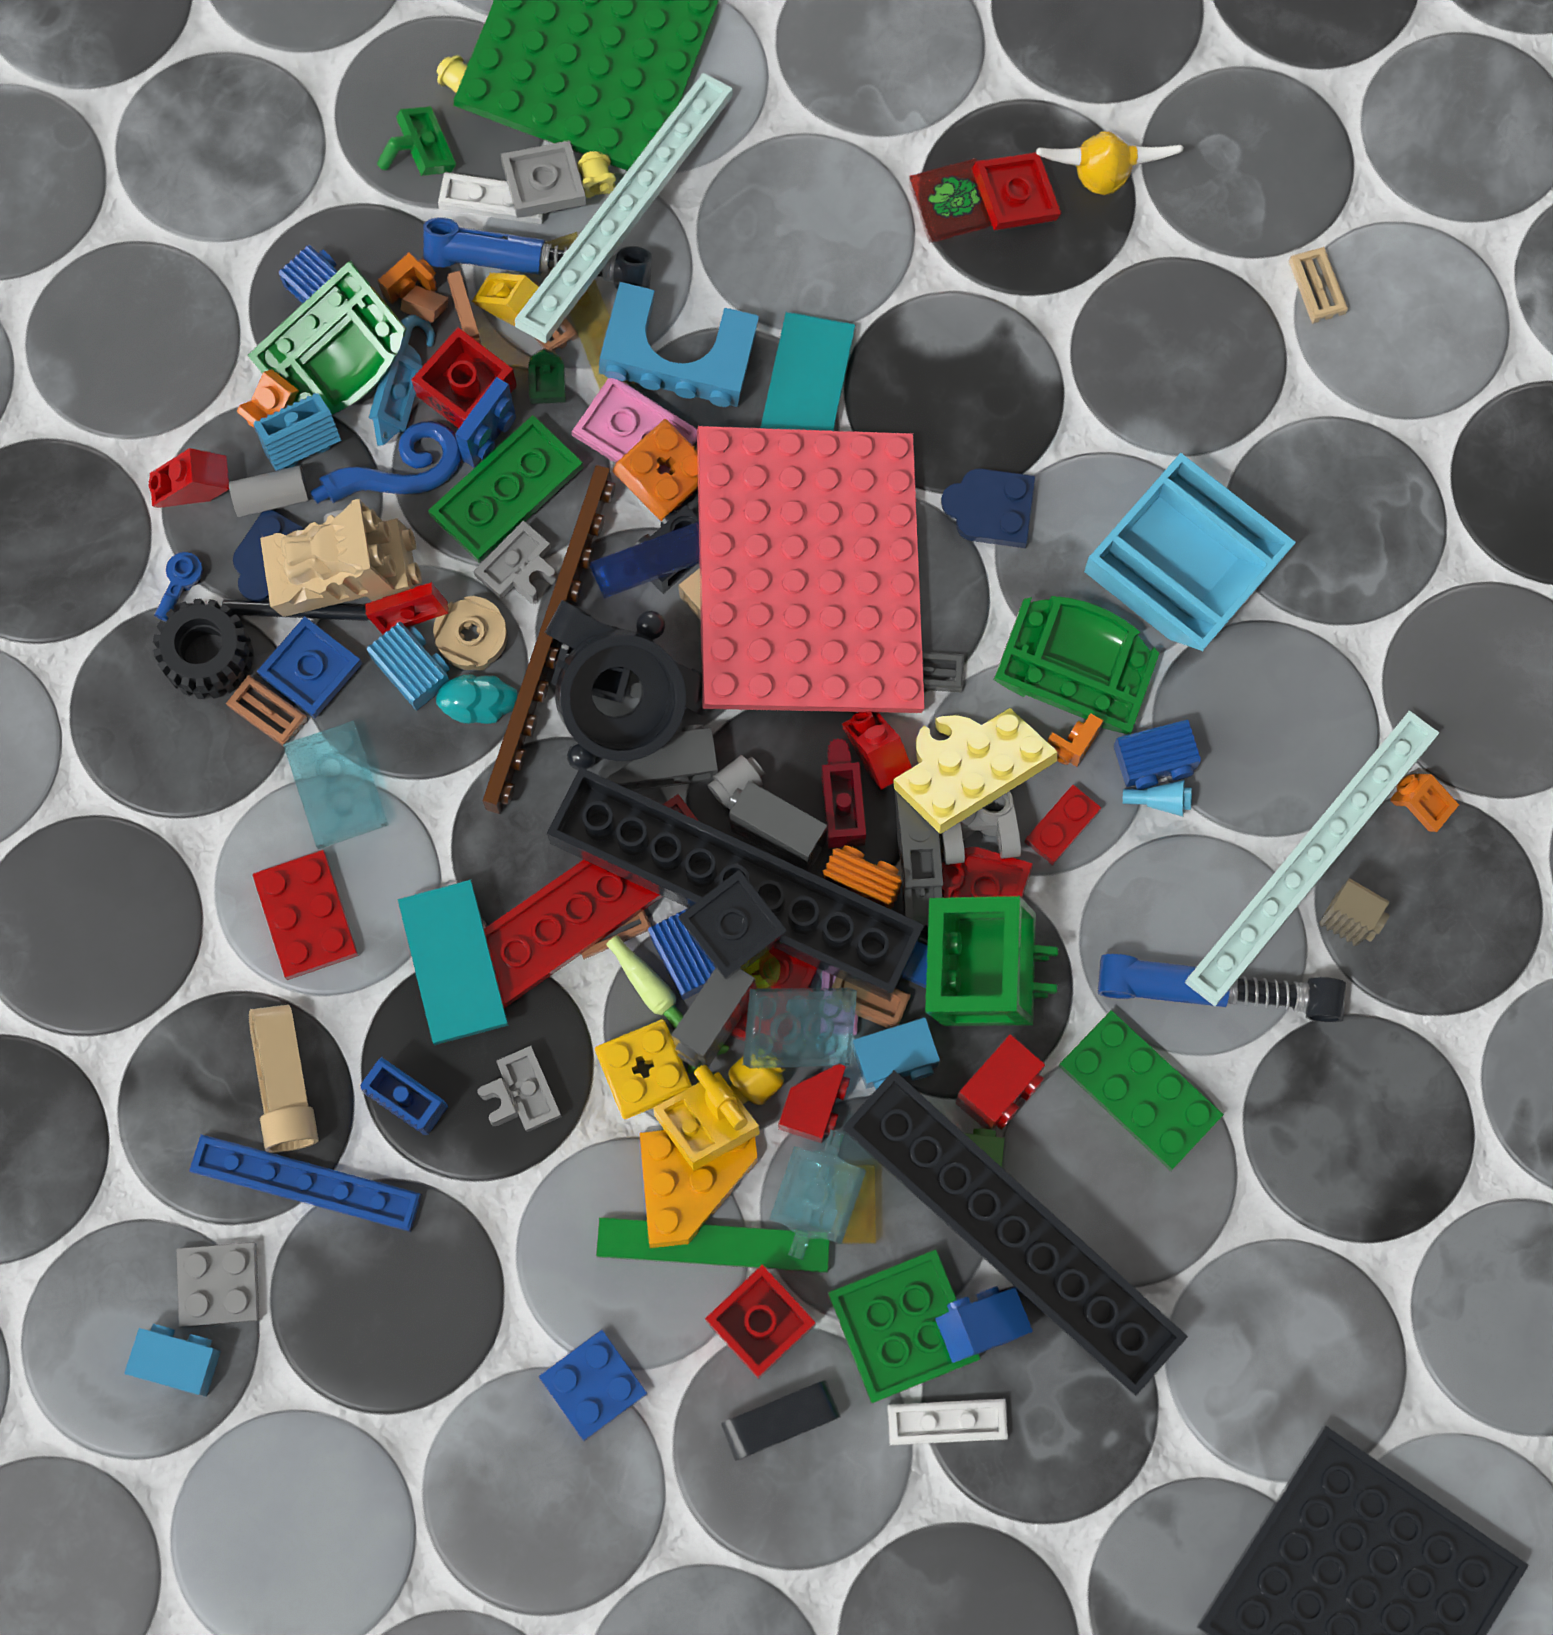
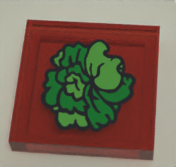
[909,158,992,243]

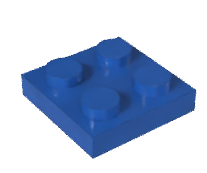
[455,377,516,468]
[257,616,362,719]
[538,1330,648,1441]

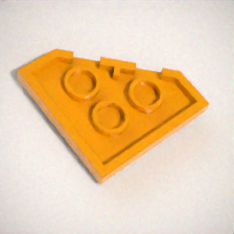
[639,1130,758,1248]

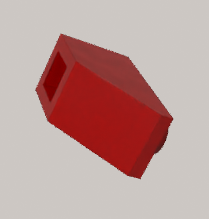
[149,448,229,508]
[841,711,912,789]
[778,1064,851,1144]

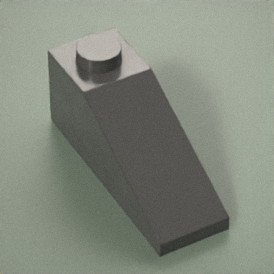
[606,725,718,791]

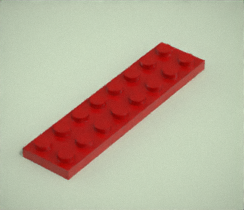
[484,794,698,1008]

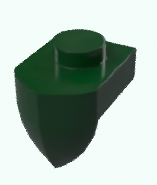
[528,349,566,404]

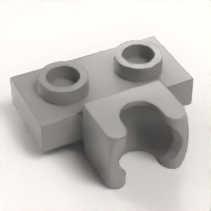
[473,520,558,604]
[477,1046,562,1132]

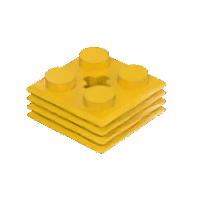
[595,1019,692,1119]

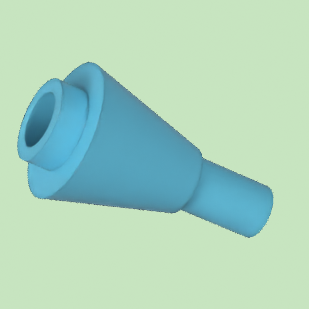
[1123,780,1192,817]

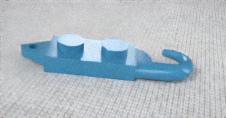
[369,315,434,446]

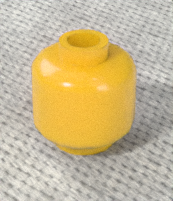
[728,1048,785,1105]

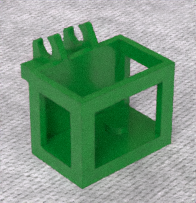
[925,896,1058,1026]

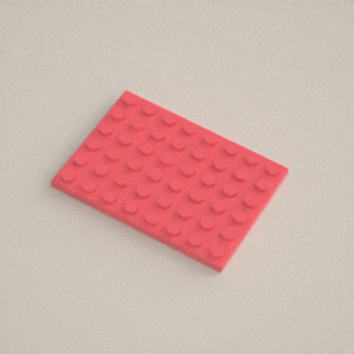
[697,426,925,713]

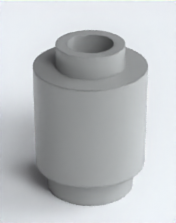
[708,755,764,808]

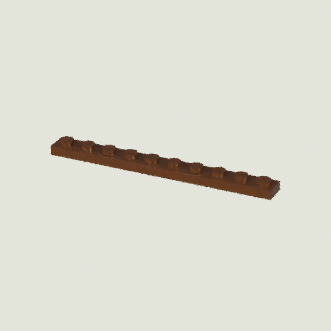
[482,465,616,814]

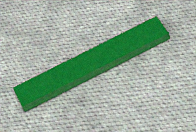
[596,1218,830,1273]

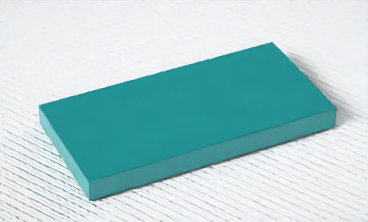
[760,312,855,431]
[397,880,508,1045]

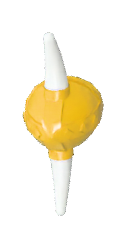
[1036,131,1183,195]

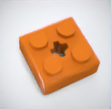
[613,419,698,521]
[823,845,902,910]

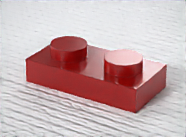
[366,582,449,635]
[1024,785,1101,866]

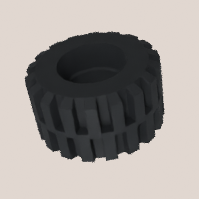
[153,598,253,699]

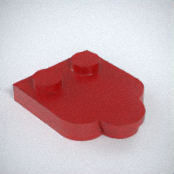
[941,846,1033,899]

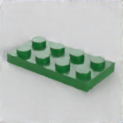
[428,415,584,564]
[1059,1010,1224,1171]

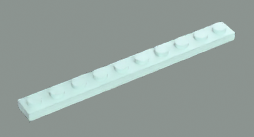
[515,73,733,343]
[1185,711,1439,1006]

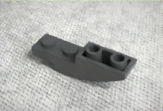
[894,789,943,927]

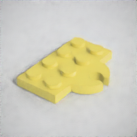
[894,708,1057,834]

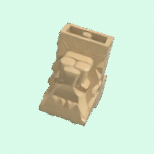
[260,499,422,617]

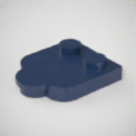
[941,469,1035,548]
[233,510,304,602]

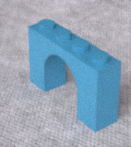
[599,282,759,407]

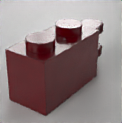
[821,738,866,848]

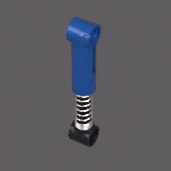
[423,217,652,290]
[1098,954,1346,1022]

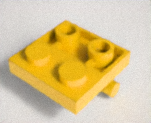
[653,1065,760,1171]

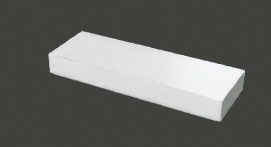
[438,172,545,225]
[887,1399,1008,1445]

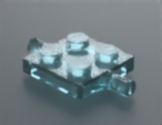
[769,1129,866,1260]

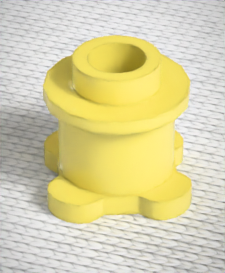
[437,55,467,92]
[576,151,616,198]

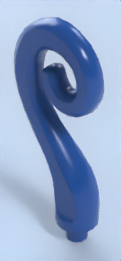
[310,421,461,504]

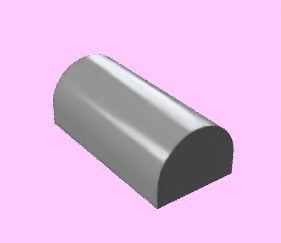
[229,465,308,517]

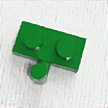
[377,106,456,176]

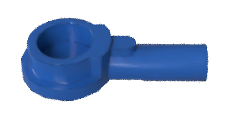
[154,552,203,622]

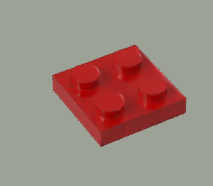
[972,152,1061,230]

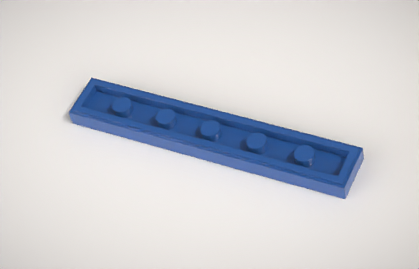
[189,1134,422,1232]

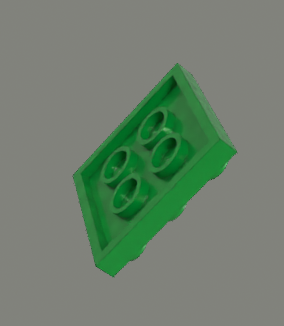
[828,1249,980,1404]

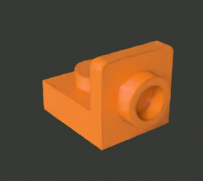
[378,253,437,304]
[237,369,299,428]
[1047,713,1103,767]
[1390,773,1459,832]

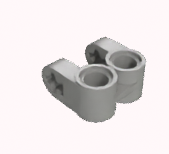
[940,792,1021,865]

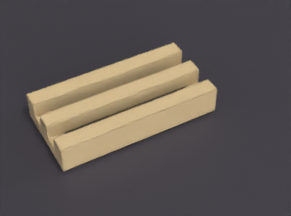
[1289,247,1348,324]

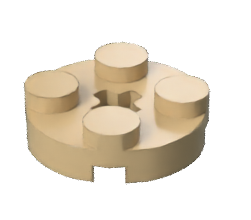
[433,596,508,671]

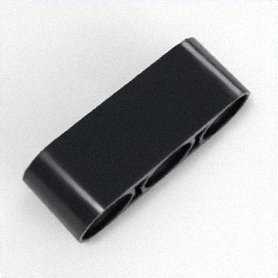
[721,1380,841,1461]

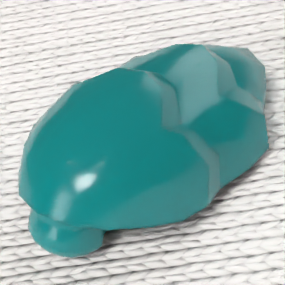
[436,674,518,724]

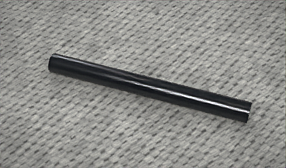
[222,600,369,621]

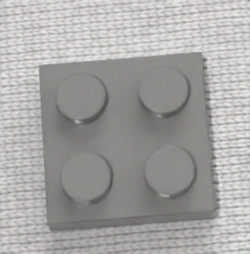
[501,141,586,218]
[177,1242,260,1328]

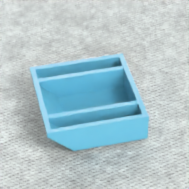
[1084,453,1296,651]

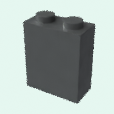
[727,781,827,872]
[671,968,758,1068]

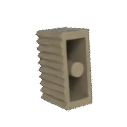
[1319,878,1390,946]

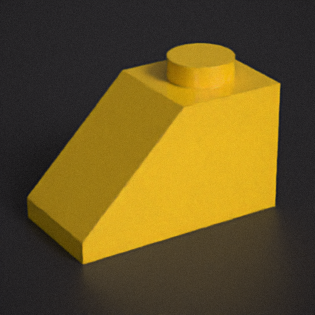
[472,272,539,327]

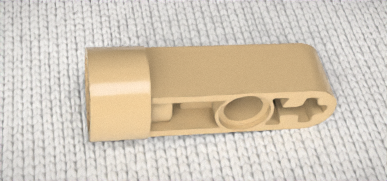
[249,1004,319,1153]

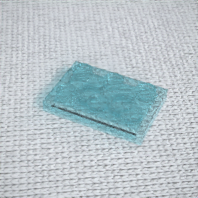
[283,721,389,849]
[743,988,857,1068]

